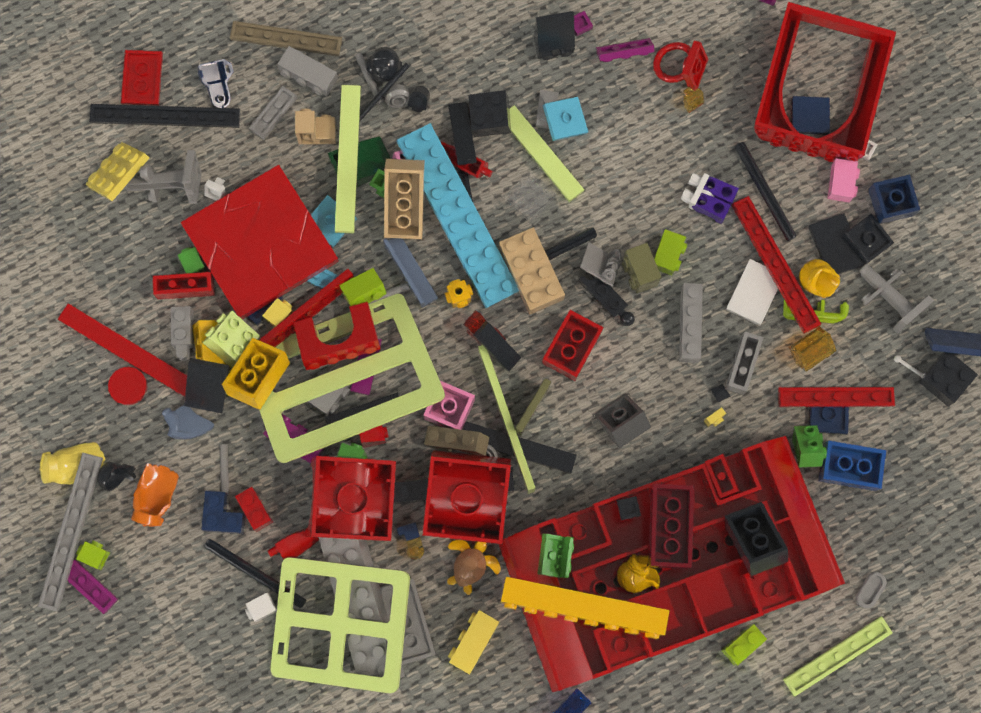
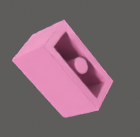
[827,158,860,203]

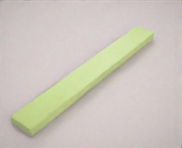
[335,85,361,233]
[478,345,535,494]

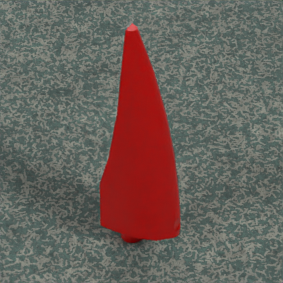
[440,141,493,178]
[267,528,319,560]

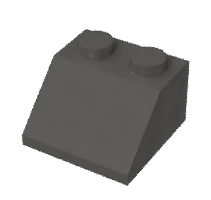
[594,393,651,448]

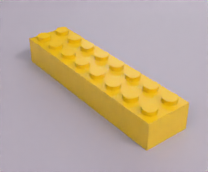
[500,577,669,639]

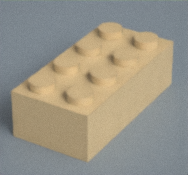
[384,159,425,239]
[499,227,565,315]

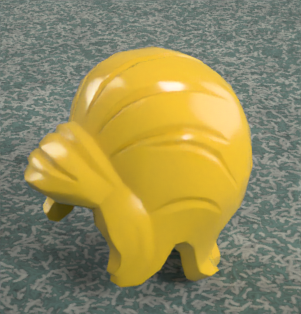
[799,259,840,298]
[617,554,660,593]

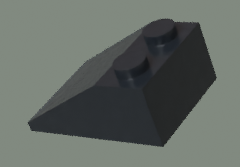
[534,11,575,60]

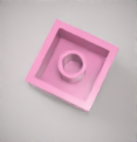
[423,381,475,430]

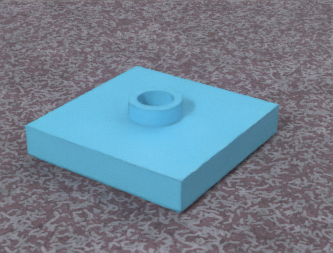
[543,97,588,141]
[311,195,357,247]

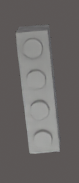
[679,283,703,363]

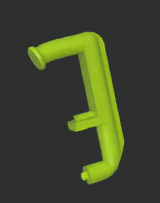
[783,300,849,324]

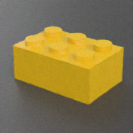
[222,338,290,410]

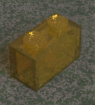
[789,326,837,372]

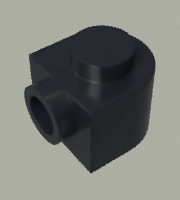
[408,86,430,112]

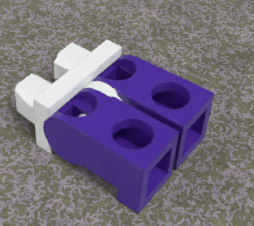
[681,173,739,225]

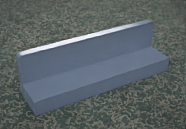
[383,238,438,308]

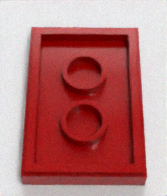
[121,50,163,106]

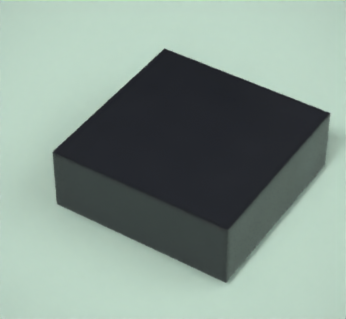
[616,496,641,521]

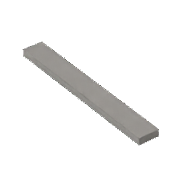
[38,453,103,611]

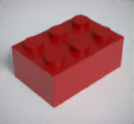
[542,310,604,381]

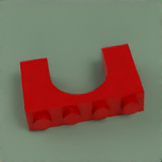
[293,302,381,370]

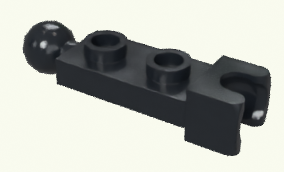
[579,274,635,326]

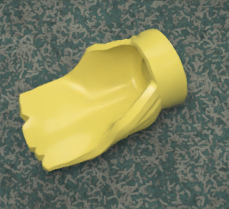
[40,442,105,485]

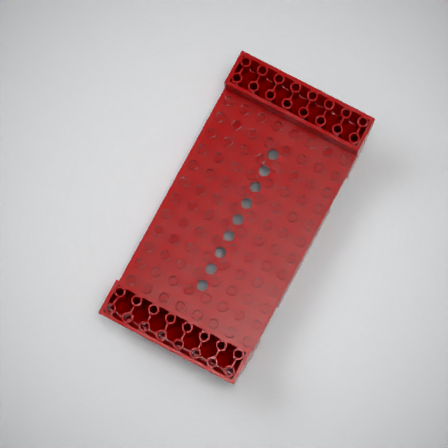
[498,436,845,692]

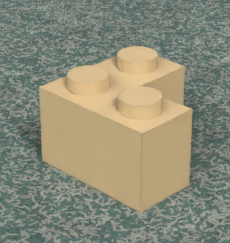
[295,109,336,144]

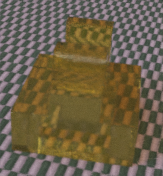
[683,87,704,113]

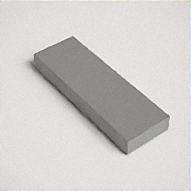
[249,86,298,140]

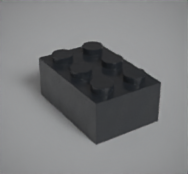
[725,502,788,576]

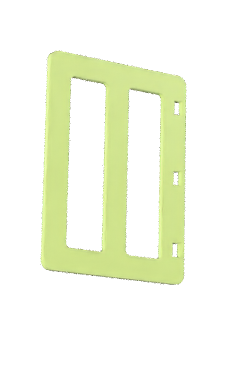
[259,294,445,463]

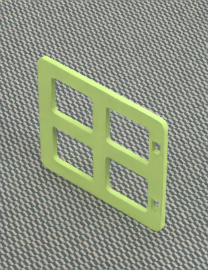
[270,558,410,693]

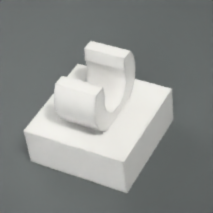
[204,177,225,201]

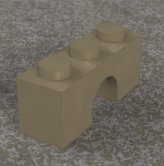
[424,426,489,456]

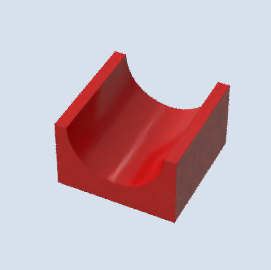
[423,450,511,544]

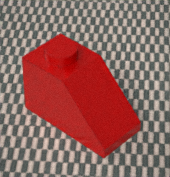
[359,425,389,448]

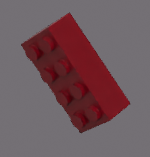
[648,484,694,569]

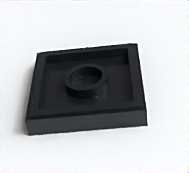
[843,213,894,265]

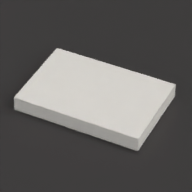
[726,259,778,326]

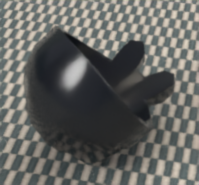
[97,462,137,492]

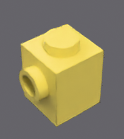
[262,298,293,327]

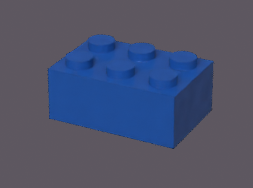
[818,440,886,491]

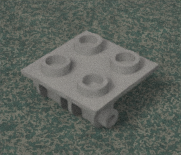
[580,242,621,286]

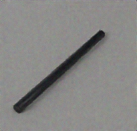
[359,63,410,122]

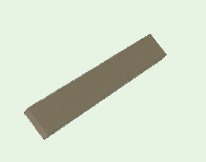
[230,21,343,56]

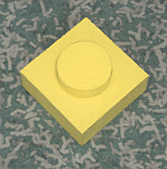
[704,407,726,427]

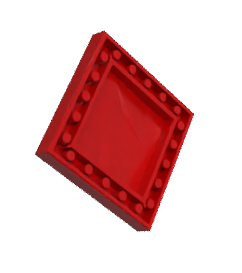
[180,165,339,319]

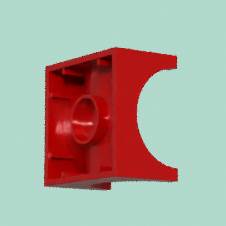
[306,456,396,541]

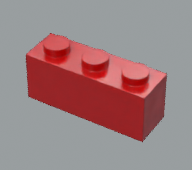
[153,272,215,300]

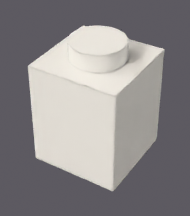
[245,593,277,622]

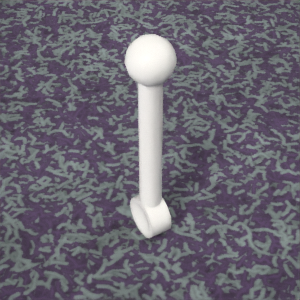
[894,355,925,378]

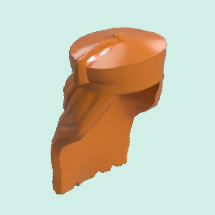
[131,463,179,527]

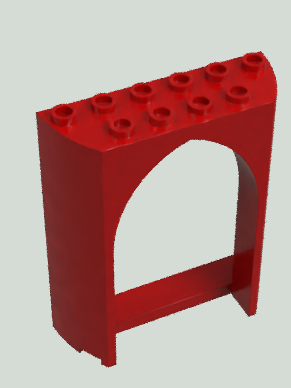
[754,2,896,162]

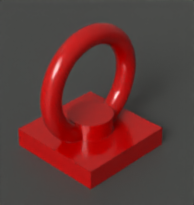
[653,41,709,92]

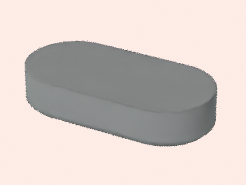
[856,572,887,609]

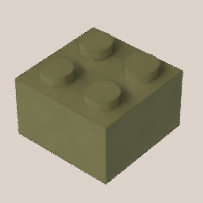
[621,243,662,294]

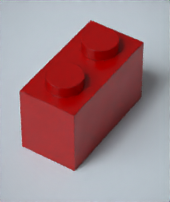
[704,454,741,500]
[235,487,274,532]

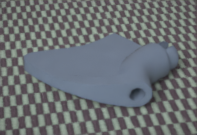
[162,405,214,439]

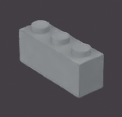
[277,46,338,96]
[725,332,764,395]

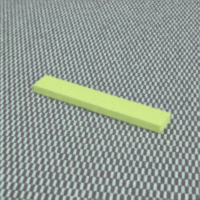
[509,105,584,202]
[783,616,893,697]

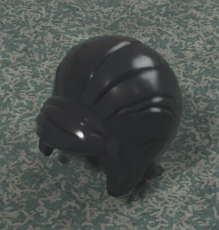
[366,47,403,84]

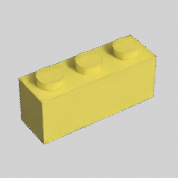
[448,610,499,675]

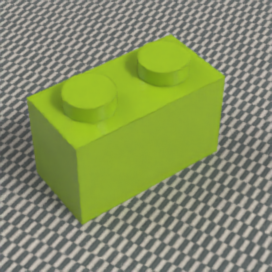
[654,229,688,276]
[339,268,387,306]
[721,624,767,666]

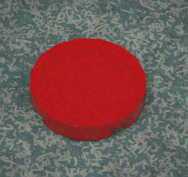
[108,367,148,406]

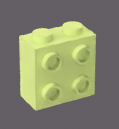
[203,311,260,368]

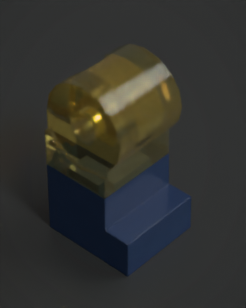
[397,522,424,560]

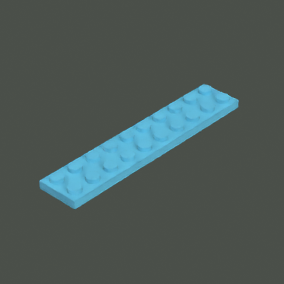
[396,123,519,308]

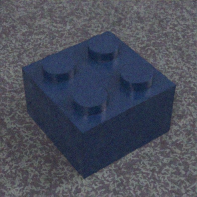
[868,174,920,224]

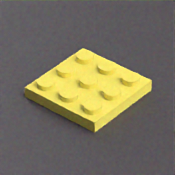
[86,142,149,201]

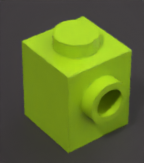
[76,540,110,570]

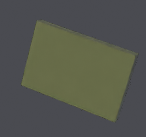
[515,379,551,437]

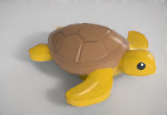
[447,540,501,595]

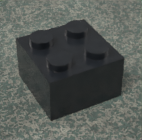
[468,90,512,137]
[918,352,978,406]

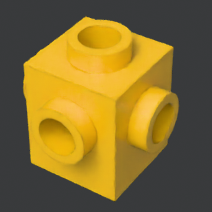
[444,279,473,308]

